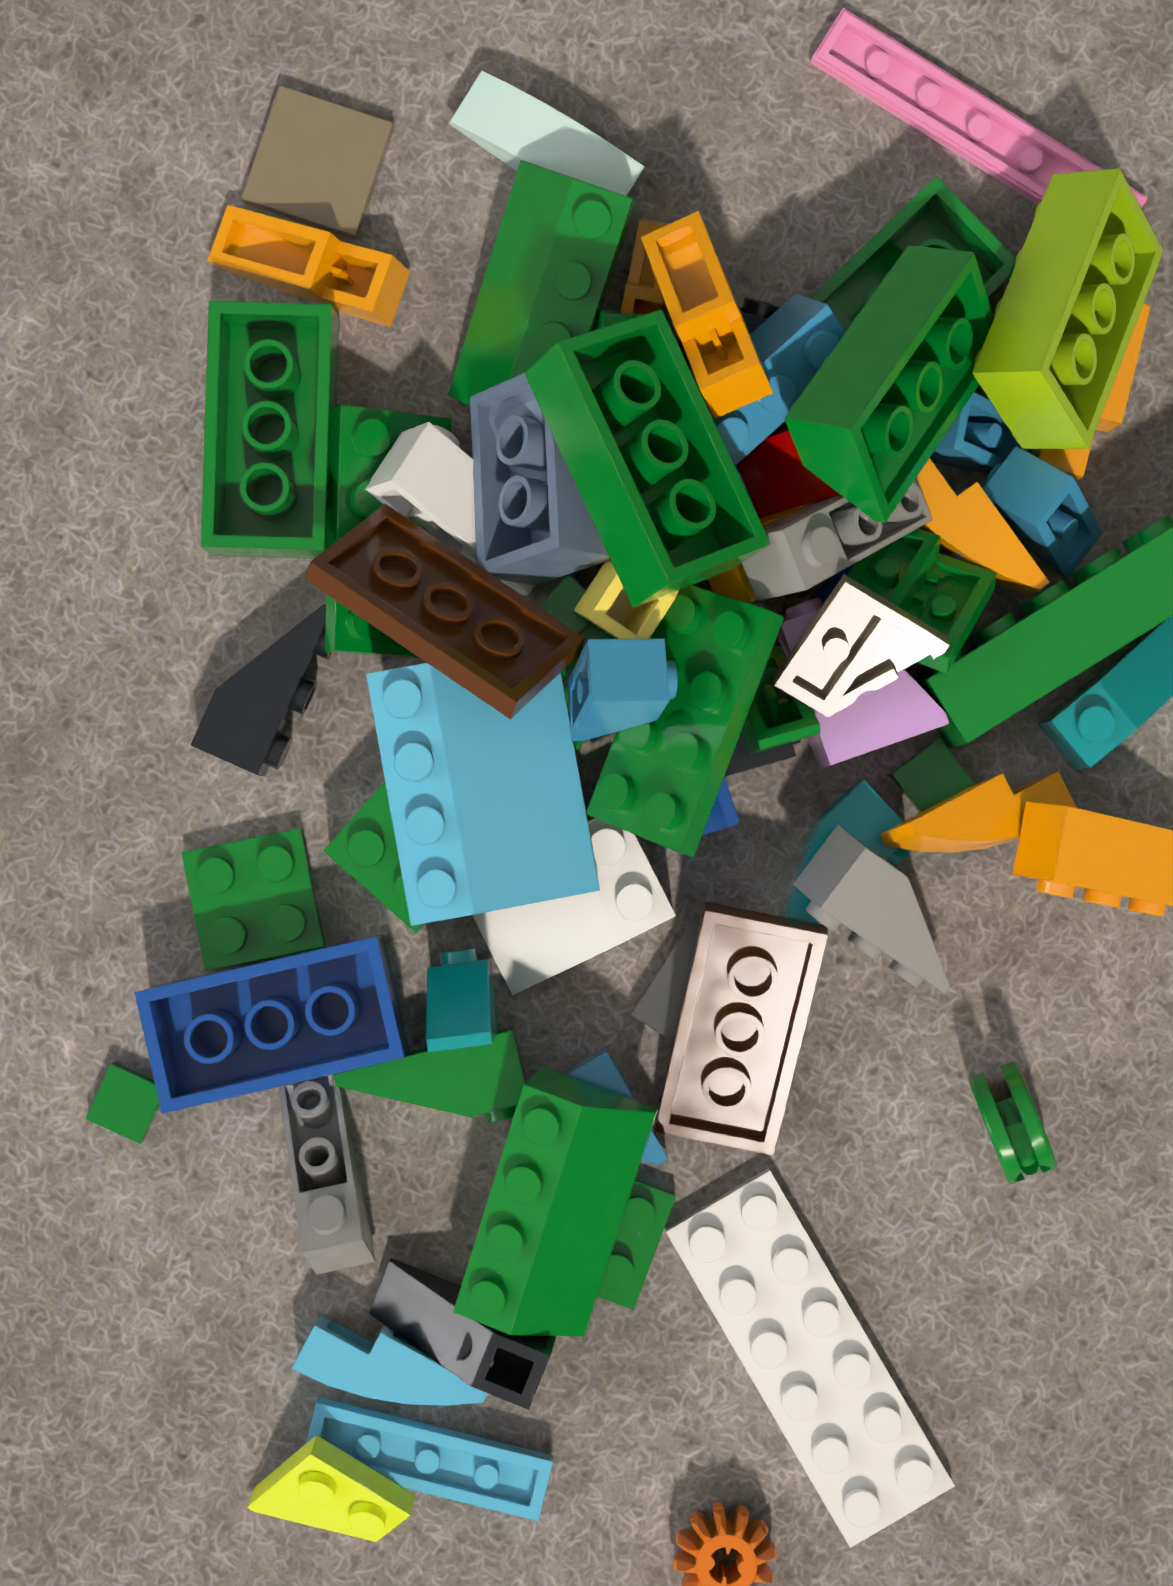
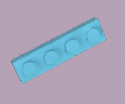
[306,1397,553,1521]

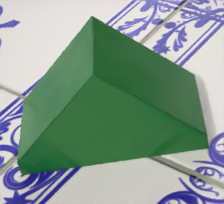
[741,646,821,755]

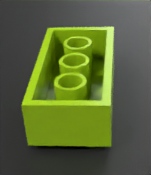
[972,168,1164,449]

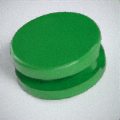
[968,1061,1057,1184]

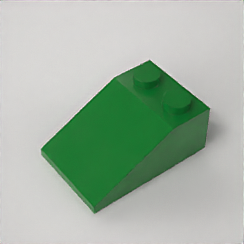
[810,176,1016,331]

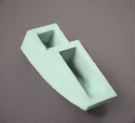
[448,71,645,196]

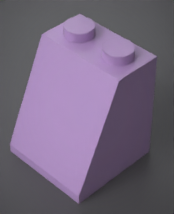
[774,598,949,769]

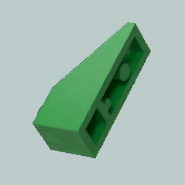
[333,1026,527,1123]

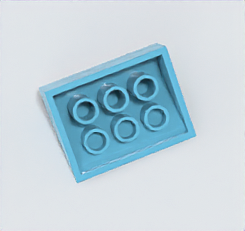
[366,663,600,926]

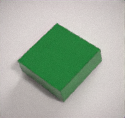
[890,738,975,813]
[85,1062,160,1144]

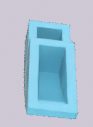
[291,1314,488,1406]

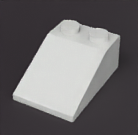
[472,818,676,995]

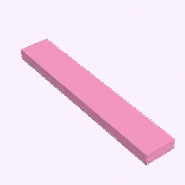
[810,7,1148,208]

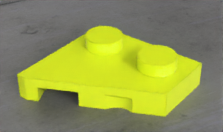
[247,1435,415,1542]

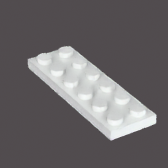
[665,1168,955,1548]

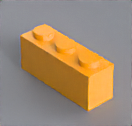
[1012,801,1173,917]

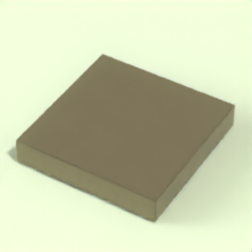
[241,85,394,240]

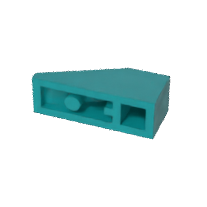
[1038,616,1173,770]
[426,948,499,1052]

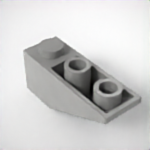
[742,478,933,601]
[793,825,950,994]
[279,1074,376,1275]

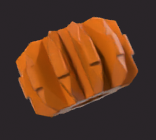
[673,1501,777,1586]

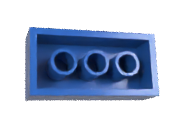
[134,934,410,1114]

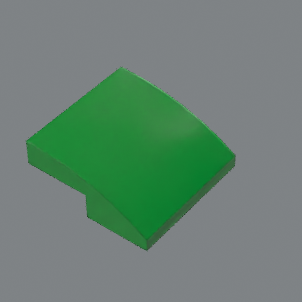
[847,528,997,674]

